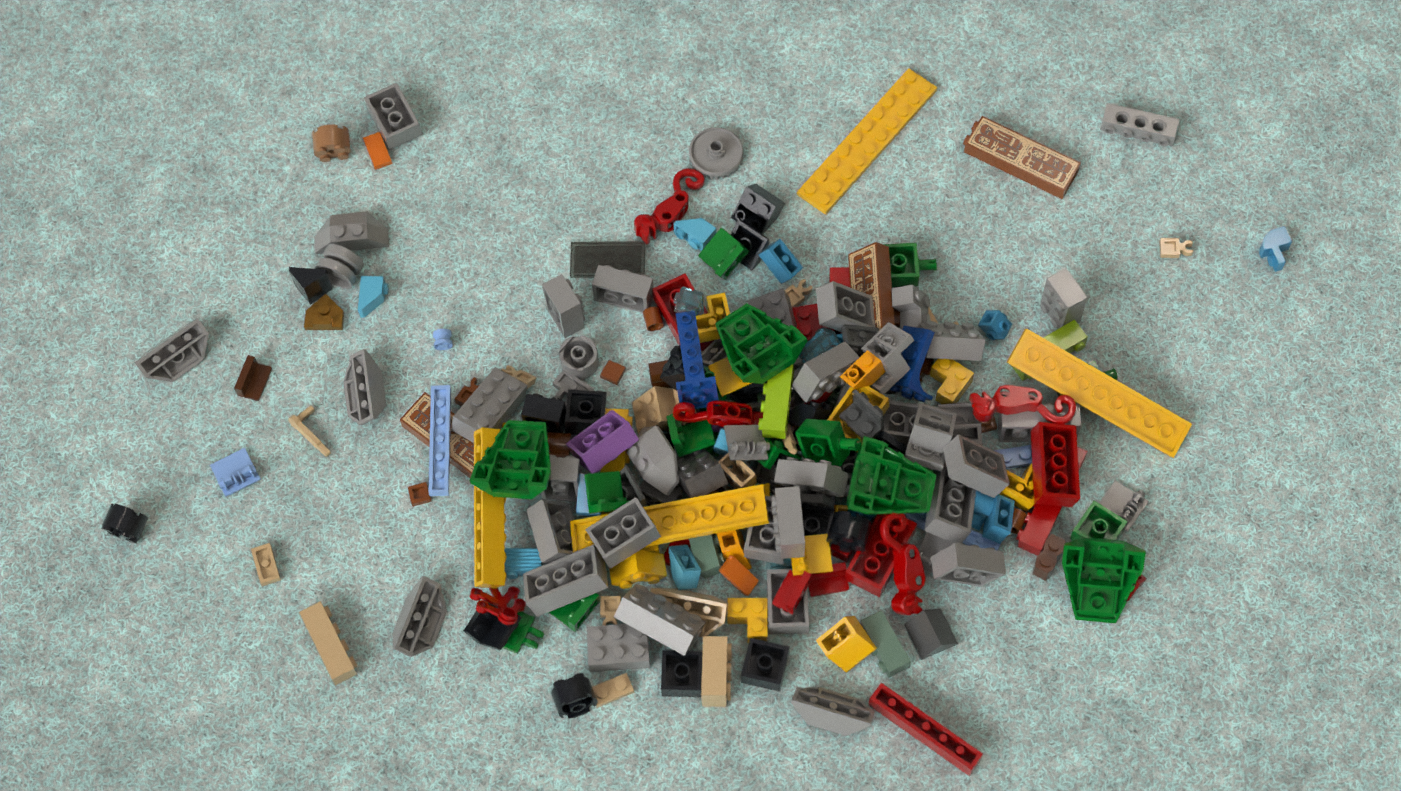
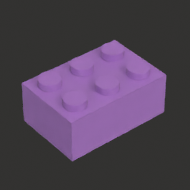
[566,410,639,473]

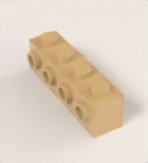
[299,601,358,686]

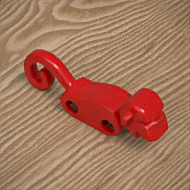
[634,169,705,245]
[969,385,1076,424]
[673,400,764,427]
[880,513,926,616]

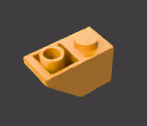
[840,350,885,389]
[717,529,752,570]

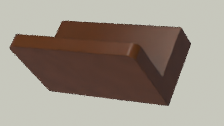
[234,355,272,401]

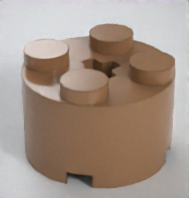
[312,124,351,162]

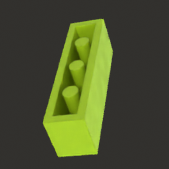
[1013,319,1088,381]
[758,364,794,439]

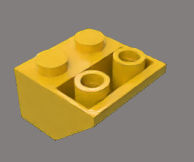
[816,616,877,672]

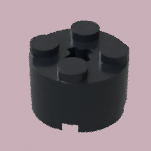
[101,503,148,544]
[826,511,871,553]
[551,673,597,719]

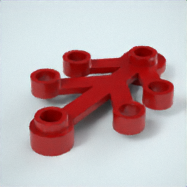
[470,586,526,625]

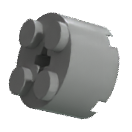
[559,335,599,380]

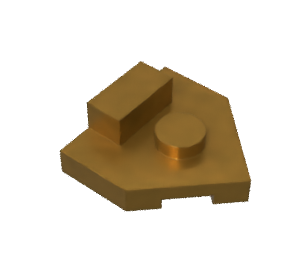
[304,294,344,330]

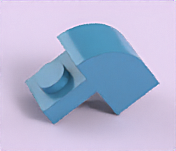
[1259,226,1292,272]
[971,490,995,530]

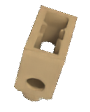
[718,452,757,489]

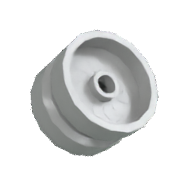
[315,244,364,289]

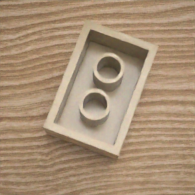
[701,636,732,707]

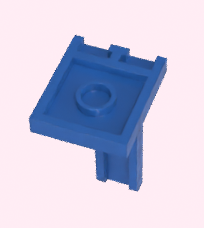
[675,310,719,409]

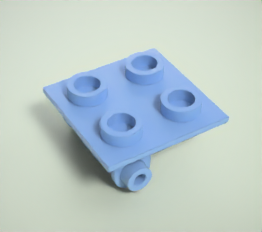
[210,448,261,497]

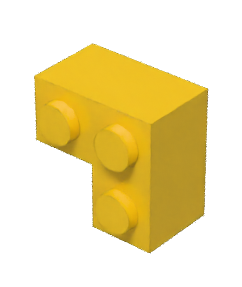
[696,292,730,343]
[930,359,974,404]
[999,463,1034,512]
[609,550,667,589]
[727,598,768,643]

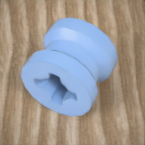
[433,329,453,350]

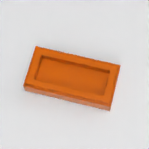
[363,132,392,170]
[719,555,759,596]

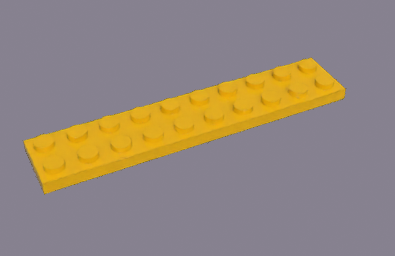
[797,68,938,215]
[1006,329,1192,458]
[570,484,769,553]

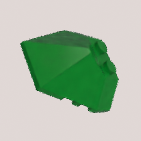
[715,303,807,384]
[469,420,551,499]
[847,436,936,514]
[1062,537,1146,623]

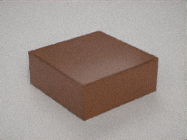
[600,360,626,385]
[408,482,431,506]

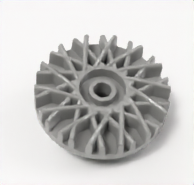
[689,127,743,180]

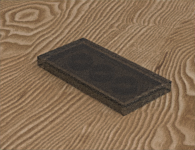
[570,241,645,278]

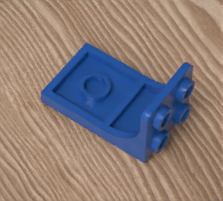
[890,326,935,402]

